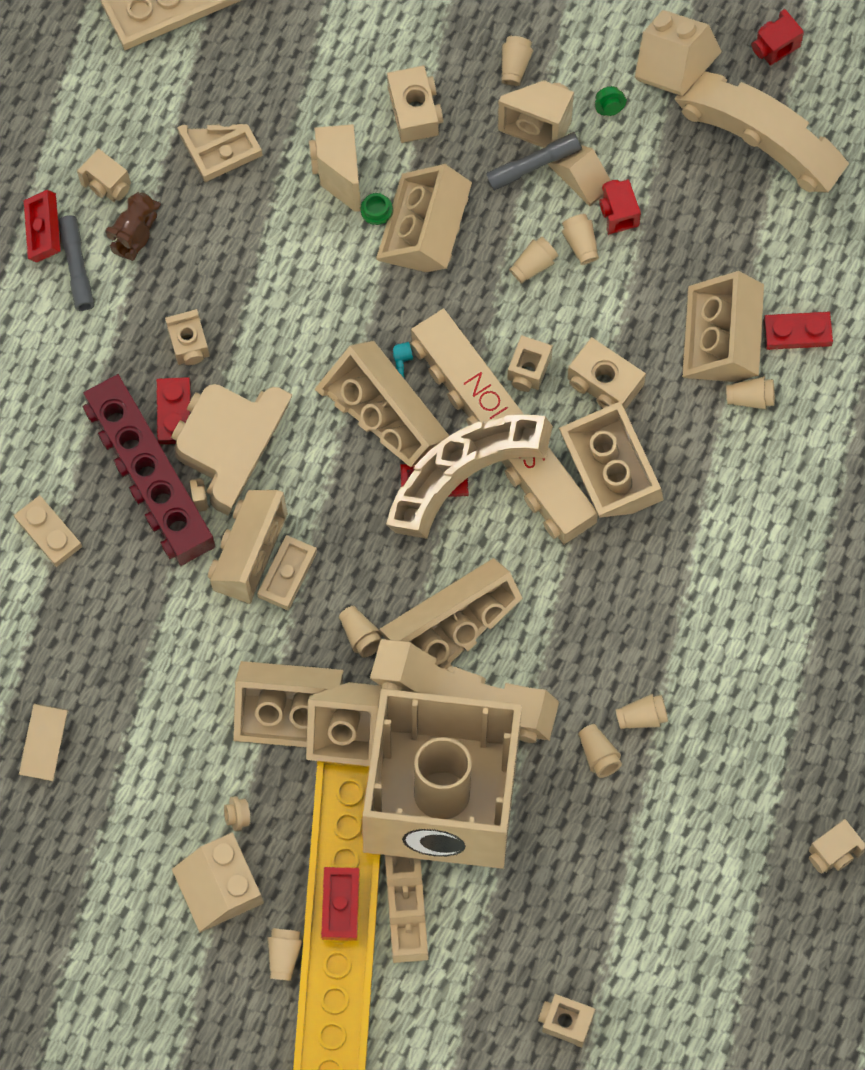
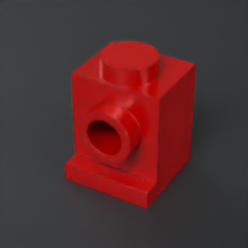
[751,9,804,66]
[599,179,641,235]

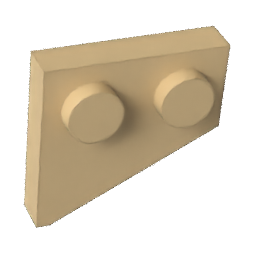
[177,124,263,182]

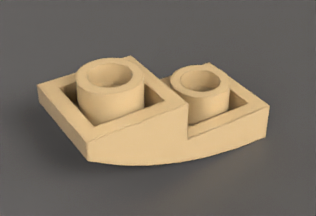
[19,703,68,781]

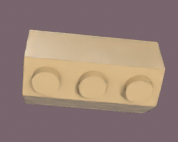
[376,164,472,272]
[682,271,764,382]
[559,401,663,518]
[208,490,288,604]
[233,661,343,747]

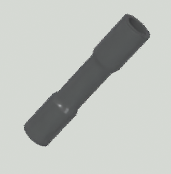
[486,132,582,191]
[58,215,94,311]

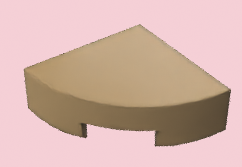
[190,478,209,512]

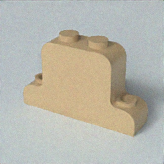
[171,384,293,516]

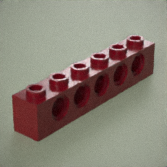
[82,374,216,566]

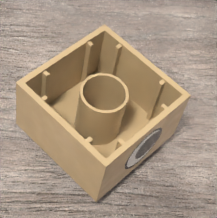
[362,689,522,869]

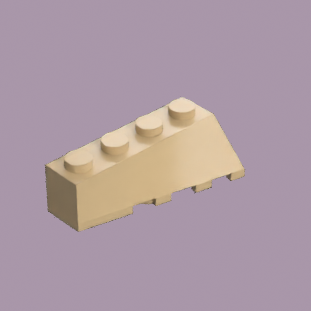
[314,341,449,467]
[380,558,523,669]

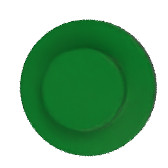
[594,86,627,116]
[360,193,393,225]

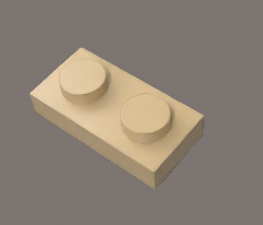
[13,495,82,567]
[257,535,317,611]

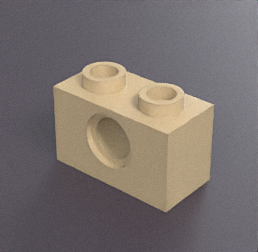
[387,65,443,143]
[567,337,646,409]

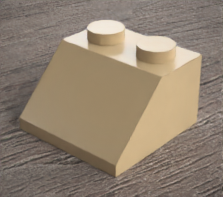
[635,10,722,96]
[498,80,574,148]
[309,124,361,211]
[306,682,382,766]
[172,832,264,932]

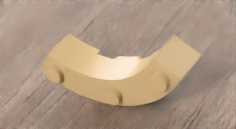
[675,72,849,193]
[386,414,553,539]
[370,639,559,743]

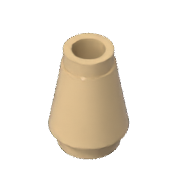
[501,36,533,86]
[562,214,599,265]
[509,236,558,284]
[726,376,775,410]
[339,606,382,657]
[616,693,668,729]
[578,724,622,778]
[268,928,303,981]

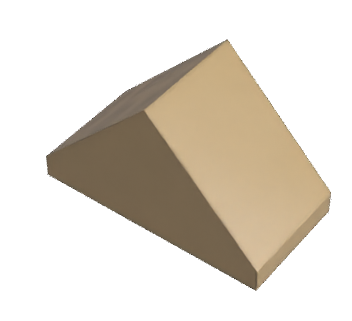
[548,145,611,206]

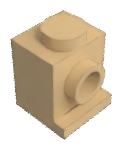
[77,148,131,202]
[165,309,210,365]
[507,335,553,392]
[808,819,865,874]
[538,994,595,1048]

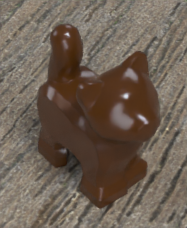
[105,192,161,261]

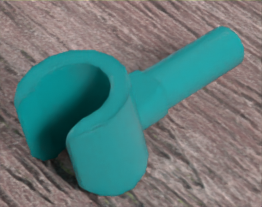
[393,342,413,378]

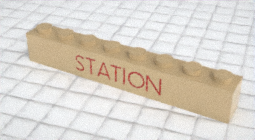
[410,308,598,545]

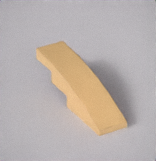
[385,855,428,963]

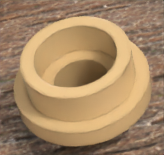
[224,796,250,832]

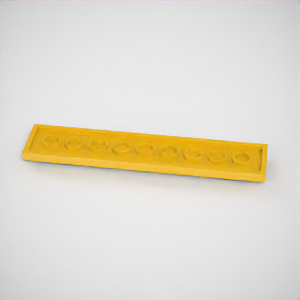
[293,761,381,1070]

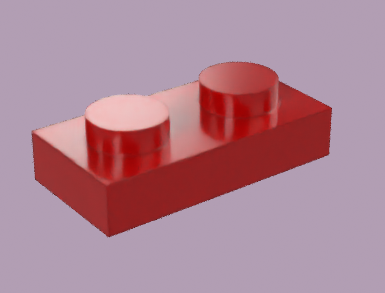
[23,190,61,263]
[763,312,833,350]
[157,377,191,444]
[321,867,360,941]

